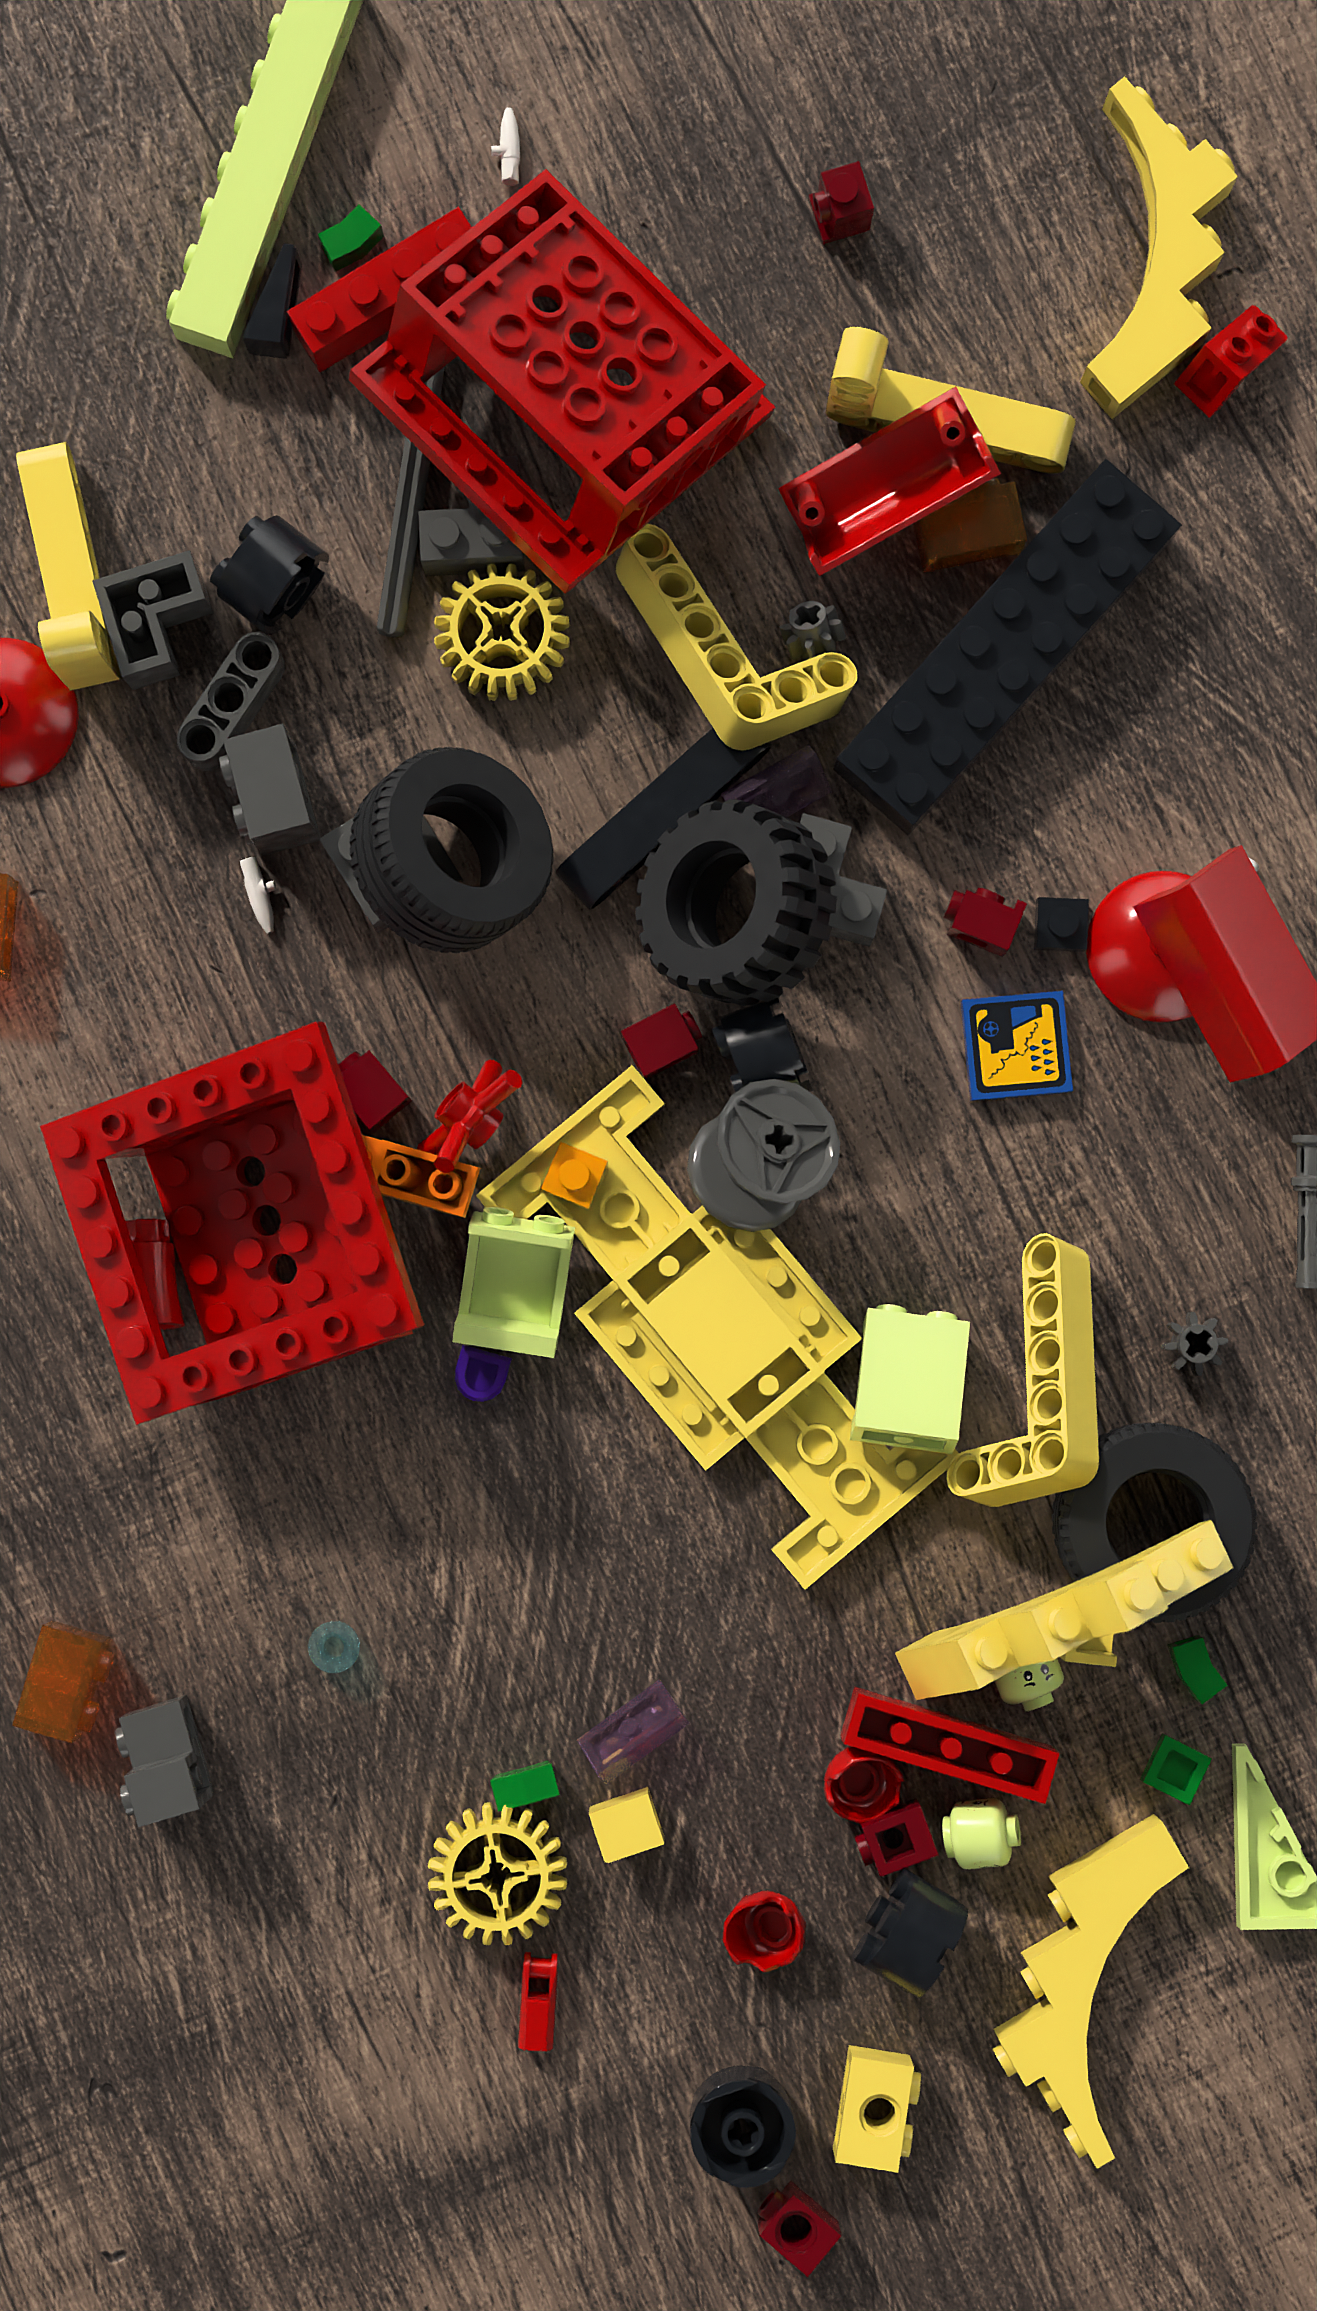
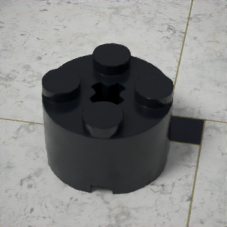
[210,515,329,635]
[712,997,814,1093]
[852,1868,968,1998]
[690,2066,796,2188]

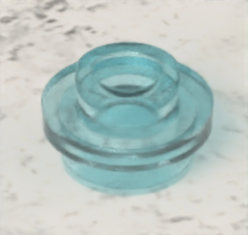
[308,1621,360,1673]

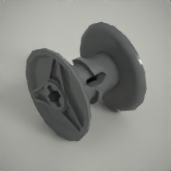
[687,1079,840,1232]

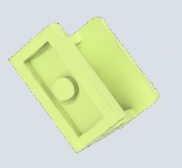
[452,1207,575,1358]
[850,1304,970,1454]

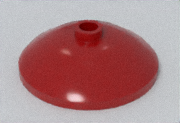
[0,638,79,788]
[1086,871,1193,1023]

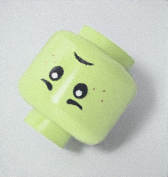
[995,1659,1064,1711]
[942,1798,1021,1869]

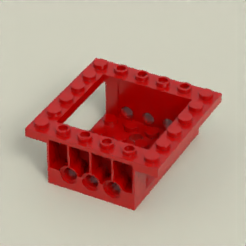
[348,169,775,594]
[40,1021,424,1425]

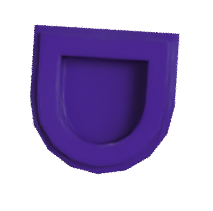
[455,1345,512,1402]

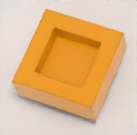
[541,1142,608,1209]

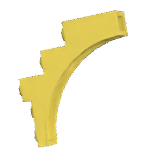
[1080,76,1238,419]
[895,1520,1233,1700]
[993,1814,1189,2169]

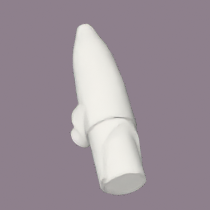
[491,108,520,186]
[240,857,277,934]

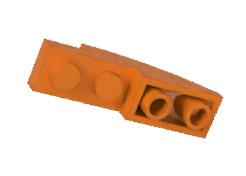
[362,1135,480,1218]

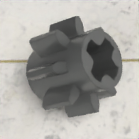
[780,601,846,661]
[1161,1312,1228,1376]

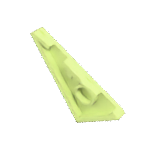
[1232,1744,1317,1930]

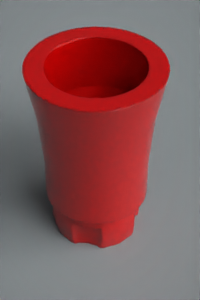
[125,1218,185,1330]

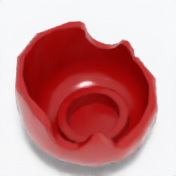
[824,1746,904,1824]
[722,1890,806,1973]

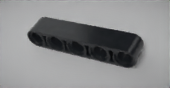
[555,728,773,910]

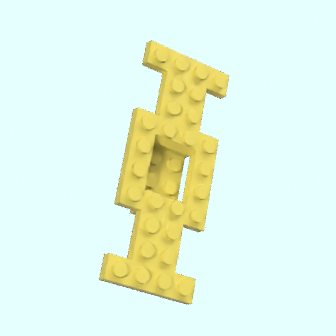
[476,1065,959,1589]

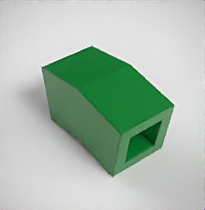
[318,204,384,272]
[1167,1635,1228,1704]
[490,1760,560,1812]

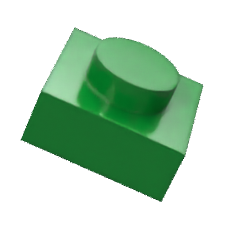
[1140,1733,1212,1806]

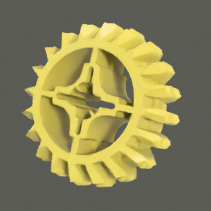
[434,563,570,701]
[428,1802,567,1945]

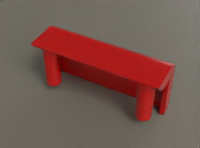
[778,386,1001,576]
[1133,845,1317,1083]

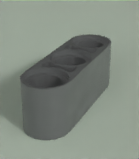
[177,632,285,771]

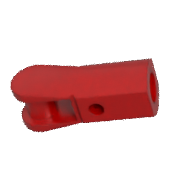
[518,1952,558,2051]

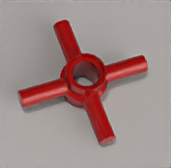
[417,1060,522,1173]

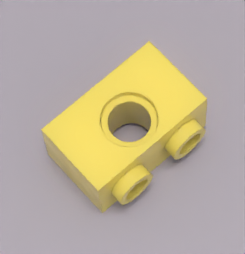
[833,2045,921,2173]

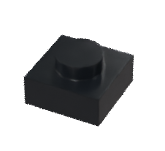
[1034,897,1089,952]

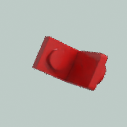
[1174,305,1288,418]

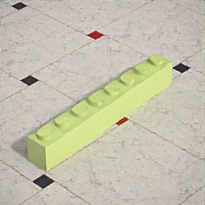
[166,0,363,358]

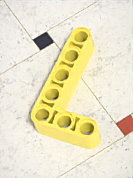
[825,327,1076,473]
[16,442,121,690]
[616,524,857,751]
[946,1233,1099,1507]

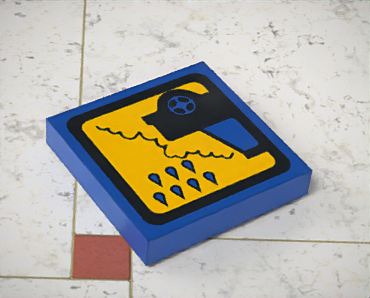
[960,991,1073,1102]

